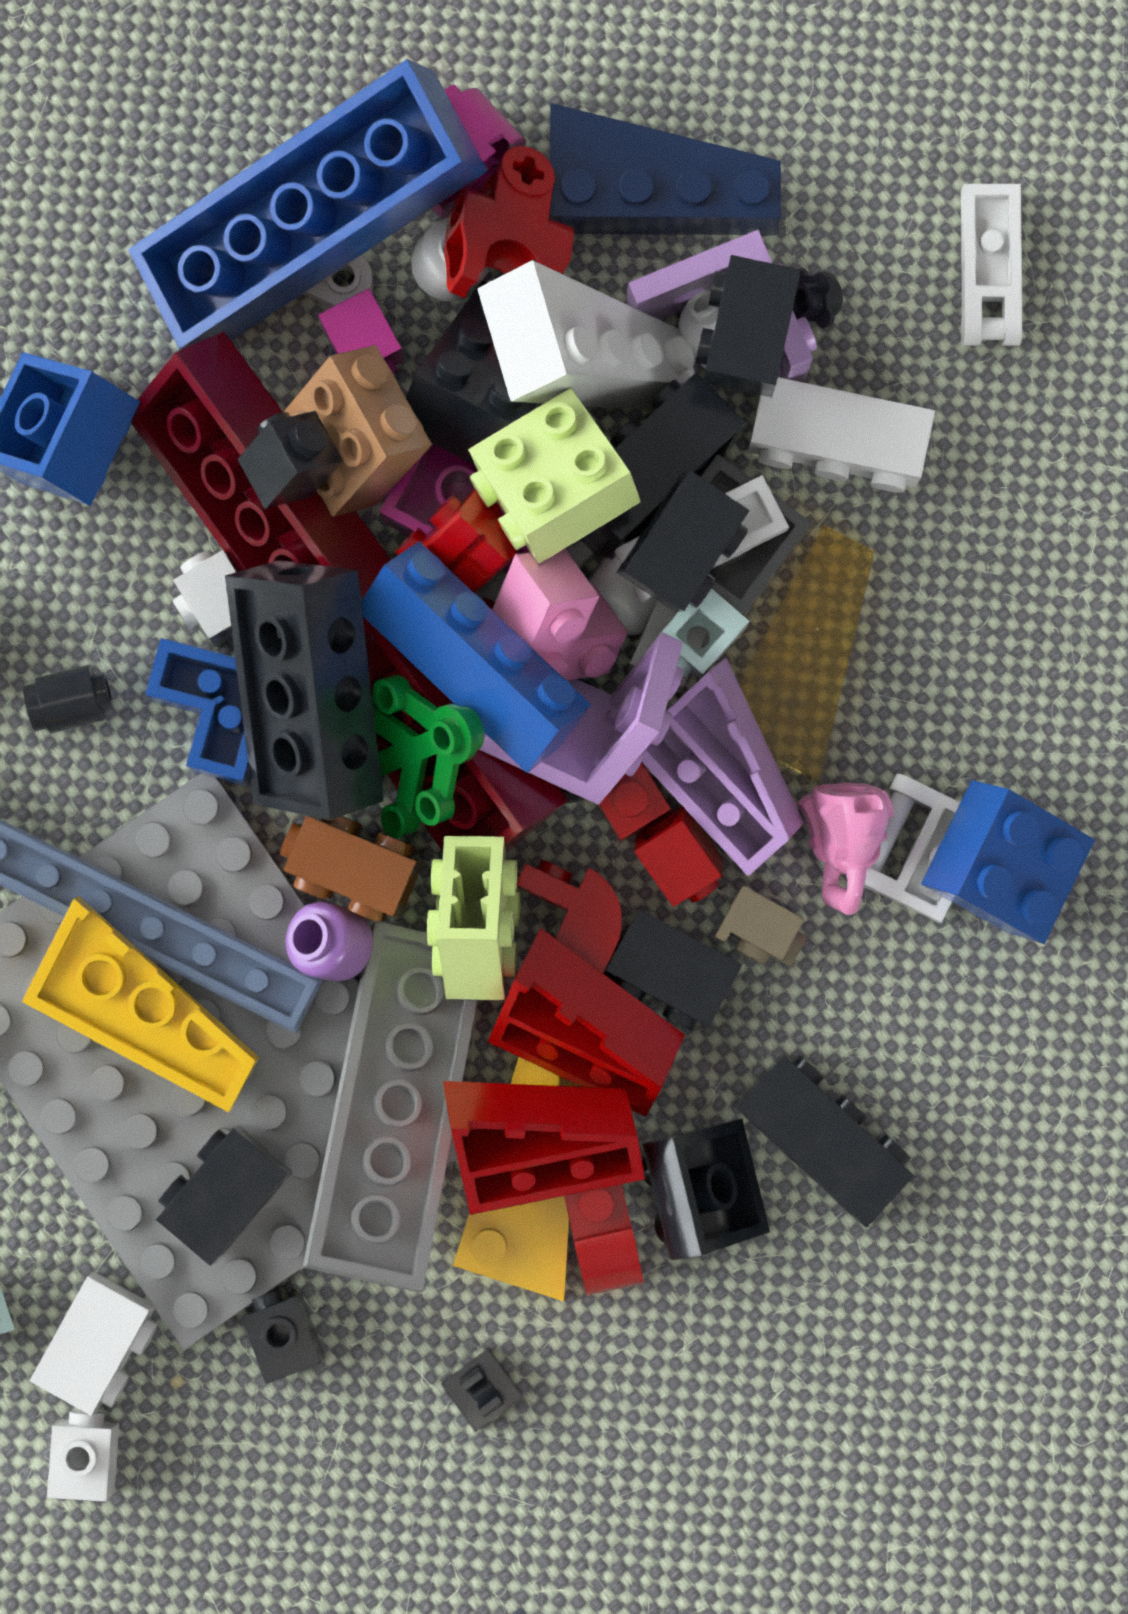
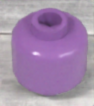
[285,901,373,982]

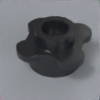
[793,268,843,328]

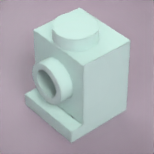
[658,588,749,679]

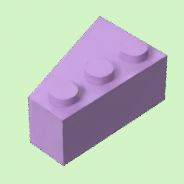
[642,658,804,876]

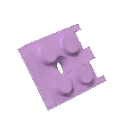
[627,230,817,383]
[479,632,683,805]

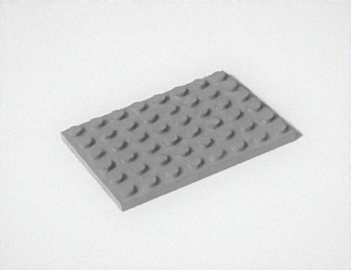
[0,773,457,1351]

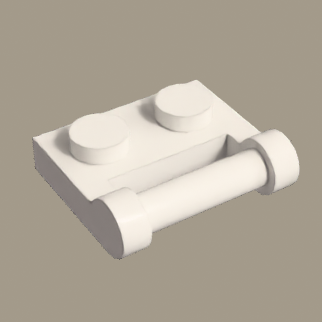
[846,773,960,923]

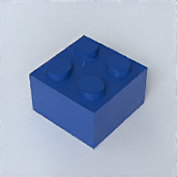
[0,352,140,506]
[921,780,1095,944]

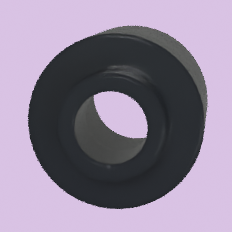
[23,664,113,734]

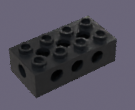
[225,560,384,820]

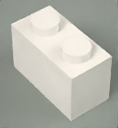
[30,1273,158,1415]

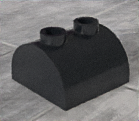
[642,1118,770,1260]

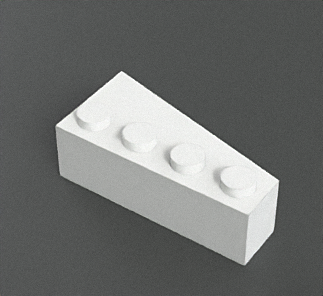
[478,260,695,410]

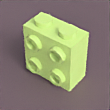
[468,388,641,564]
[427,836,521,1000]

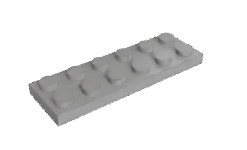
[303,921,477,1292]

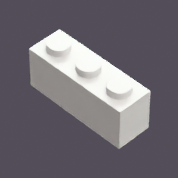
[748,377,935,493]

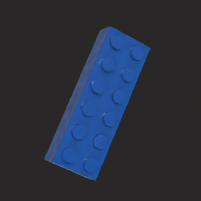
[128,59,487,349]

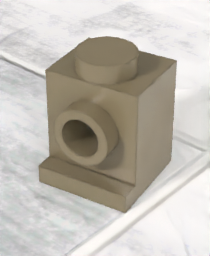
[712,886,807,967]

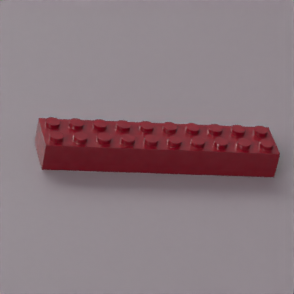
[131,332,568,853]

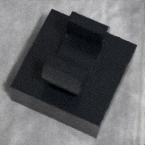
[441,1348,523,1432]

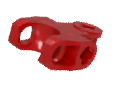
[443,146,574,298]

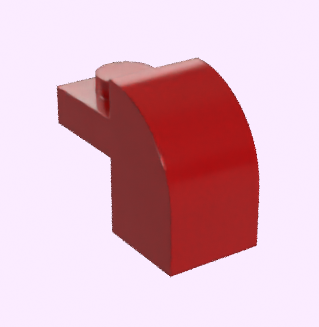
[517,860,622,973]
[564,1184,644,1296]

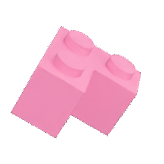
[492,549,628,681]

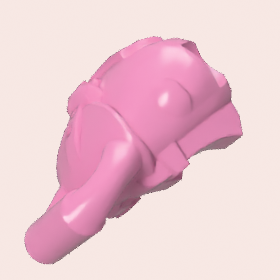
[797,782,893,915]

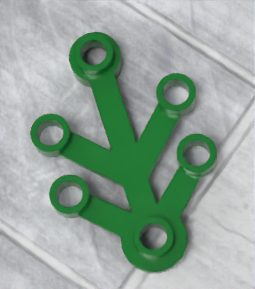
[371,674,484,839]

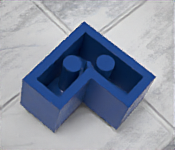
[145,638,251,787]

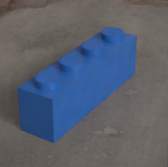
[361,541,591,773]

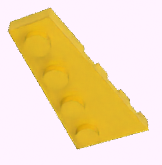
[22,896,259,1112]
[453,1057,577,1301]

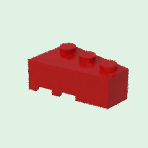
[488,927,685,1117]
[443,1081,645,1215]

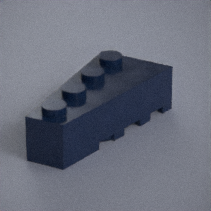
[549,103,781,235]

